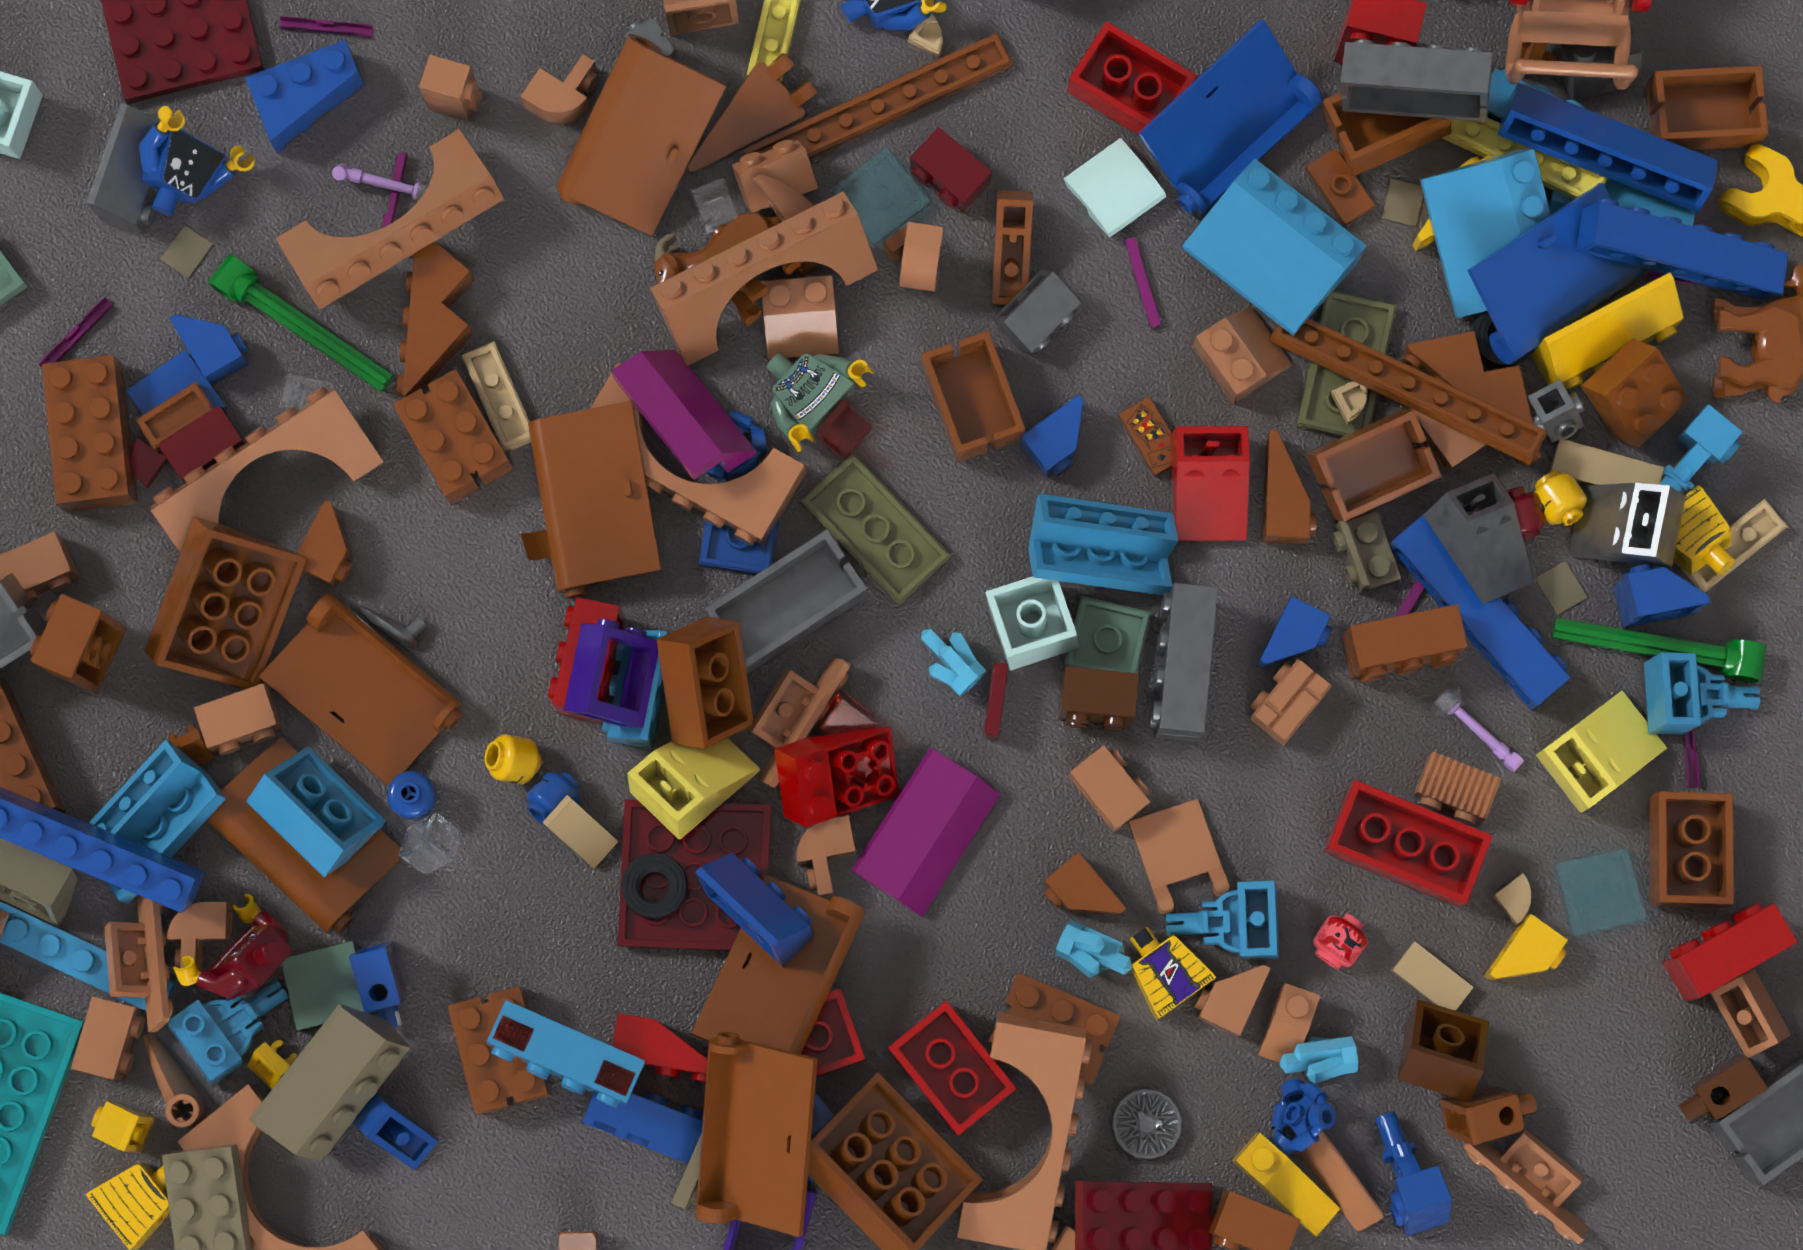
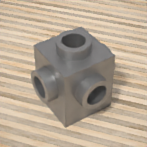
[1527,379,1585,443]

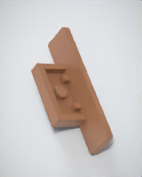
[748,657,851,788]
[104,895,173,1032]
[1463,1128,1588,1245]

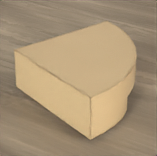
[908,13,943,59]
[1331,381,1368,425]
[1493,873,1531,925]

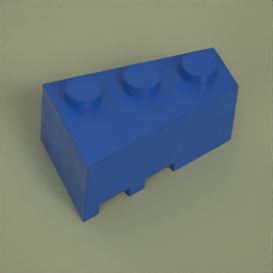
[245,40,364,154]
[582,1078,703,1164]

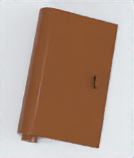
[556,34,726,236]
[528,401,662,599]
[259,593,463,786]
[207,736,407,934]
[692,875,866,1054]
[695,1032,818,1237]

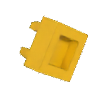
[247,1040,297,1090]

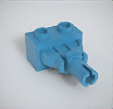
[1658,404,1743,493]
[1644,652,1760,735]
[1166,881,1280,961]
[168,979,289,1088]

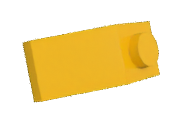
[1484,914,1568,981]
[91,1101,155,1153]

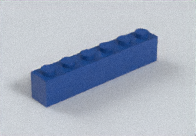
[1498,83,1718,213]
[1576,199,1788,301]
[1390,515,1570,711]
[0,787,205,913]

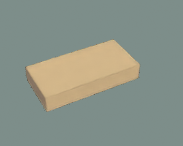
[542,795,619,869]
[1391,941,1474,1011]

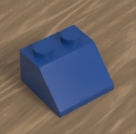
[1613,564,1710,628]

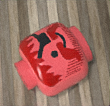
[1313,913,1368,970]

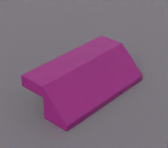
[611,349,757,480]
[851,748,1001,917]

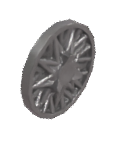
[1112,1089,1182,1159]

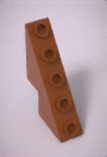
[397,241,474,397]
[1402,331,1541,467]

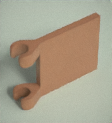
[1129,799,1230,915]

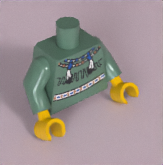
[766,352,875,452]

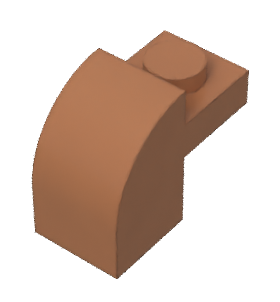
[520,54,599,124]
[899,222,943,292]
[797,815,856,898]
[166,902,234,972]

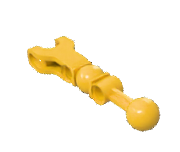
[1718,144,1803,237]

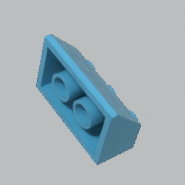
[602,630,668,749]
[246,746,386,878]

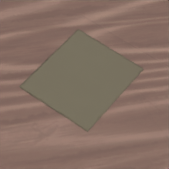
[1382,179,1423,226]
[160,225,213,278]
[1535,561,1588,615]

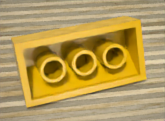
[1531,272,1684,391]

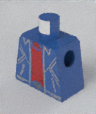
[349,941,406,1027]

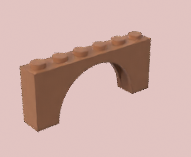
[275,129,504,310]
[650,191,878,366]
[590,362,807,546]
[150,386,384,553]
[957,1013,1092,1250]
[177,1084,384,1250]

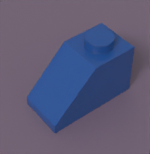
[169,314,249,386]
[1020,395,1083,478]
[1257,596,1332,669]
[353,1092,438,1170]

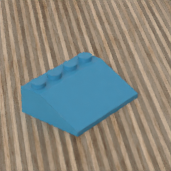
[1420,149,1551,318]
[1182,159,1366,336]

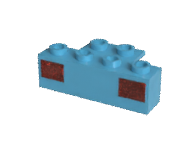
[487,1000,645,1108]

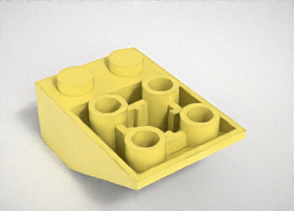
[1536,690,1667,813]
[627,738,760,840]

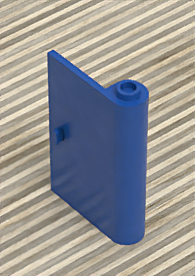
[1138,20,1324,215]
[1467,183,1644,365]

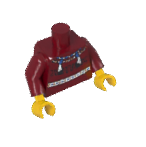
[173,894,292,1000]

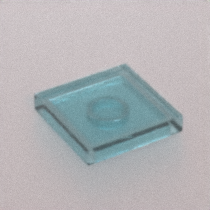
[831,148,930,247]
[1554,848,1646,937]

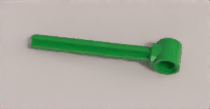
[208,254,393,393]
[1552,618,1767,683]

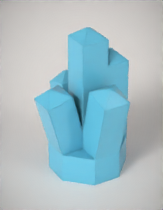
[921,629,987,697]
[1055,920,1132,978]
[1279,1036,1358,1084]

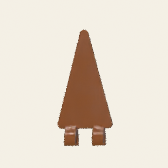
[687,53,818,172]

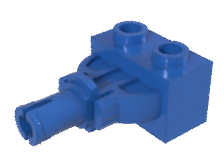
[1375,1112,1452,1237]

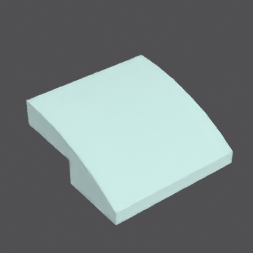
[1064,138,1166,238]

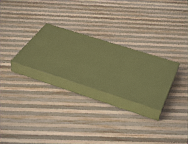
[1296,291,1397,438]
[800,453,951,606]

